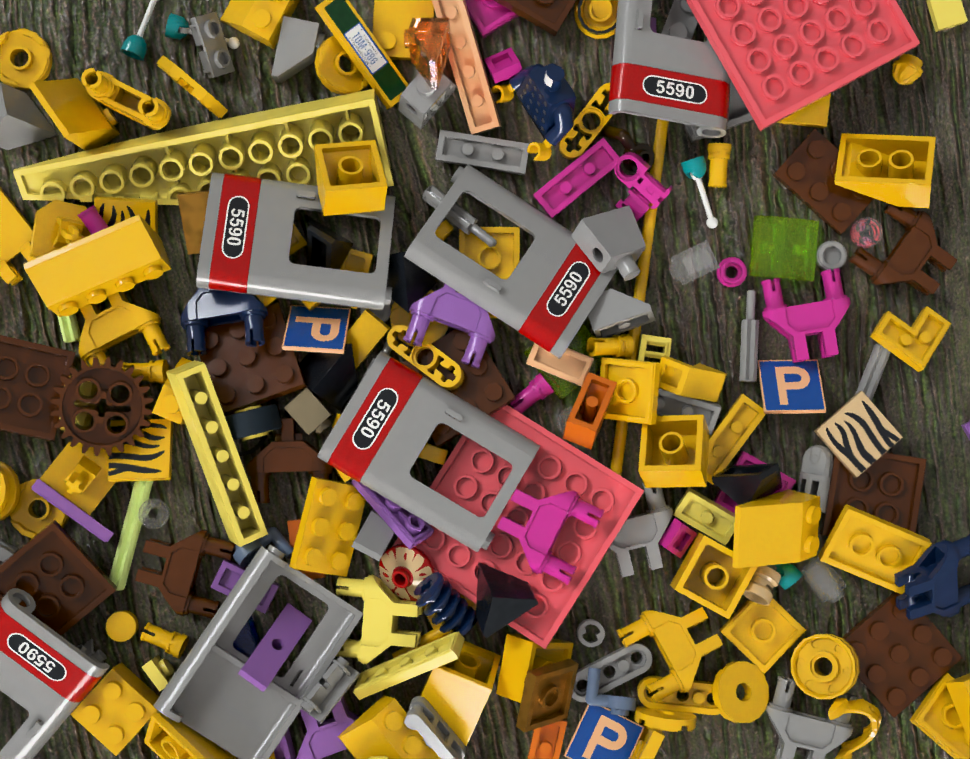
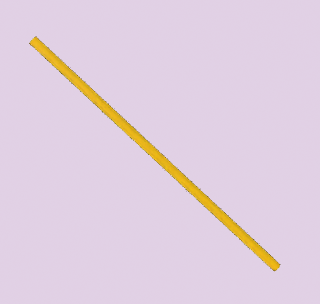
[610,119,669,476]

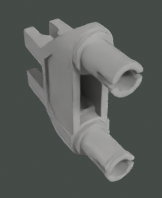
[609,483,673,577]
[766,676,857,759]

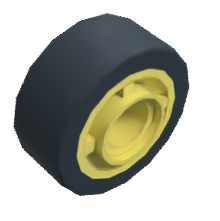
[225,404,282,441]

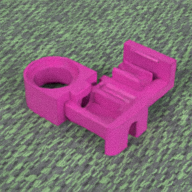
[614,152,673,222]

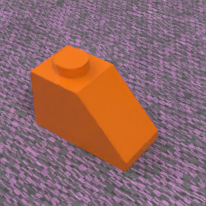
[563,372,617,450]

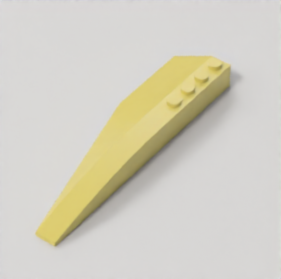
[13,88,394,205]

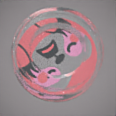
[850,217,883,248]

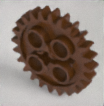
[50,356,154,456]

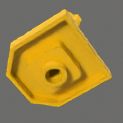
[29,200,91,258]
[40,442,116,516]

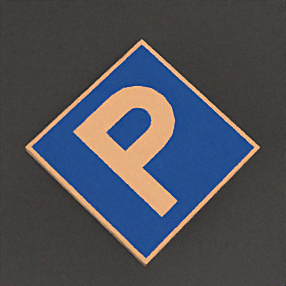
[282,305,351,354]
[757,359,826,414]
[563,704,645,759]

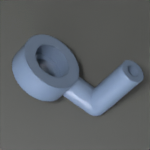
[233,527,293,567]
[585,668,637,716]

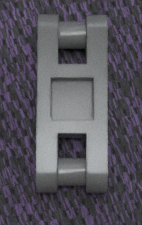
[404,696,466,759]

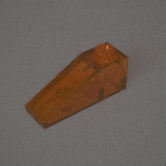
[404,18,451,90]

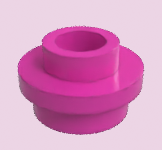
[716,257,747,288]

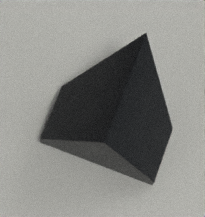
[306,215,354,269]
[375,252,438,313]
[300,343,358,410]
[712,463,782,505]
[476,562,539,638]

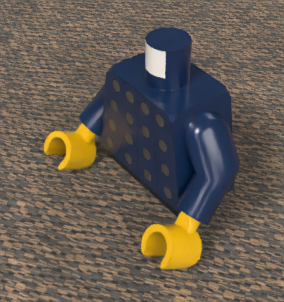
[491,63,576,161]

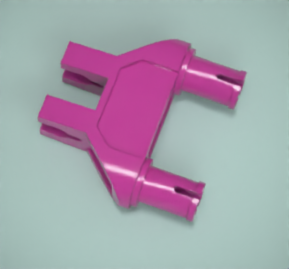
[761,268,851,363]
[497,489,604,585]

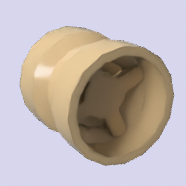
[743,566,782,606]

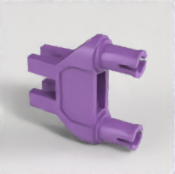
[403,284,495,369]
[296,695,360,759]

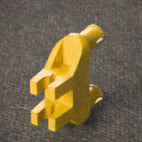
[81,68,171,130]
[78,292,171,365]
[617,607,723,703]

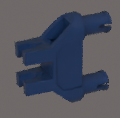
[181,268,268,357]
[894,534,970,621]

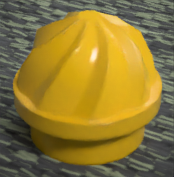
[892,54,923,85]

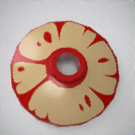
[379,544,435,601]

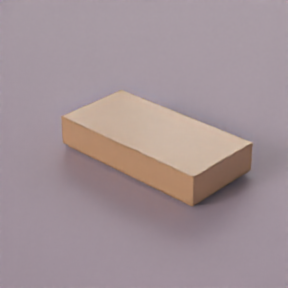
[526,343,594,387]

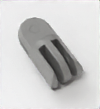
[797,445,833,513]

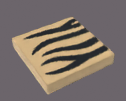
[814,391,903,477]

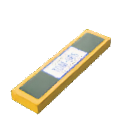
[315,0,409,109]

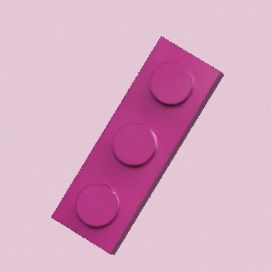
[533,137,619,219]

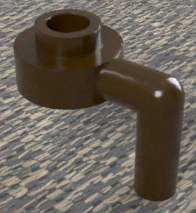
[602,125,654,173]

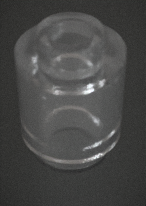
[802,557,846,604]

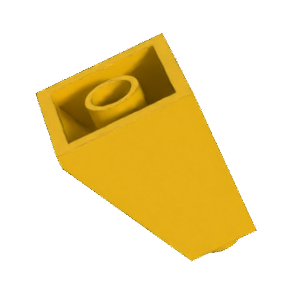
[420,635,501,746]

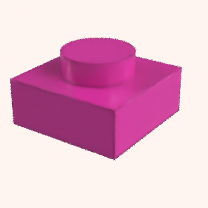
[484,47,522,84]
[658,518,698,559]

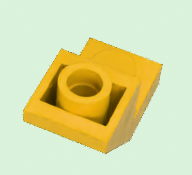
[659,355,727,402]

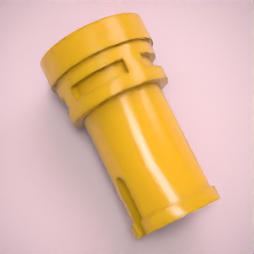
[707,143,732,188]
[586,334,634,358]
[122,359,169,384]
[140,622,189,659]

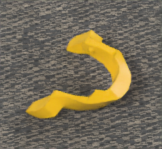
[828,697,882,759]

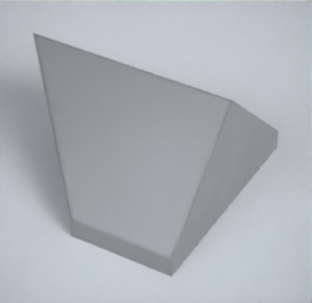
[0,82,58,150]

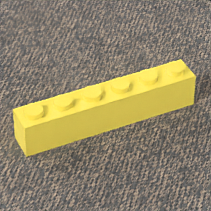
[166,360,268,547]

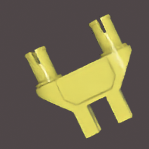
[336,575,423,665]

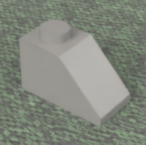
[271,16,326,83]
[588,288,656,338]
[351,509,395,561]

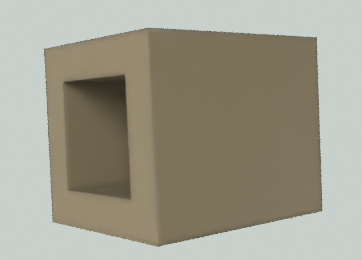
[284,387,334,435]

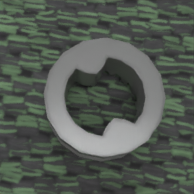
[577,619,605,647]

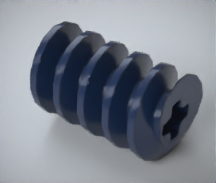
[414,572,477,636]

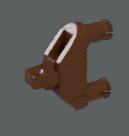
[246,418,334,503]

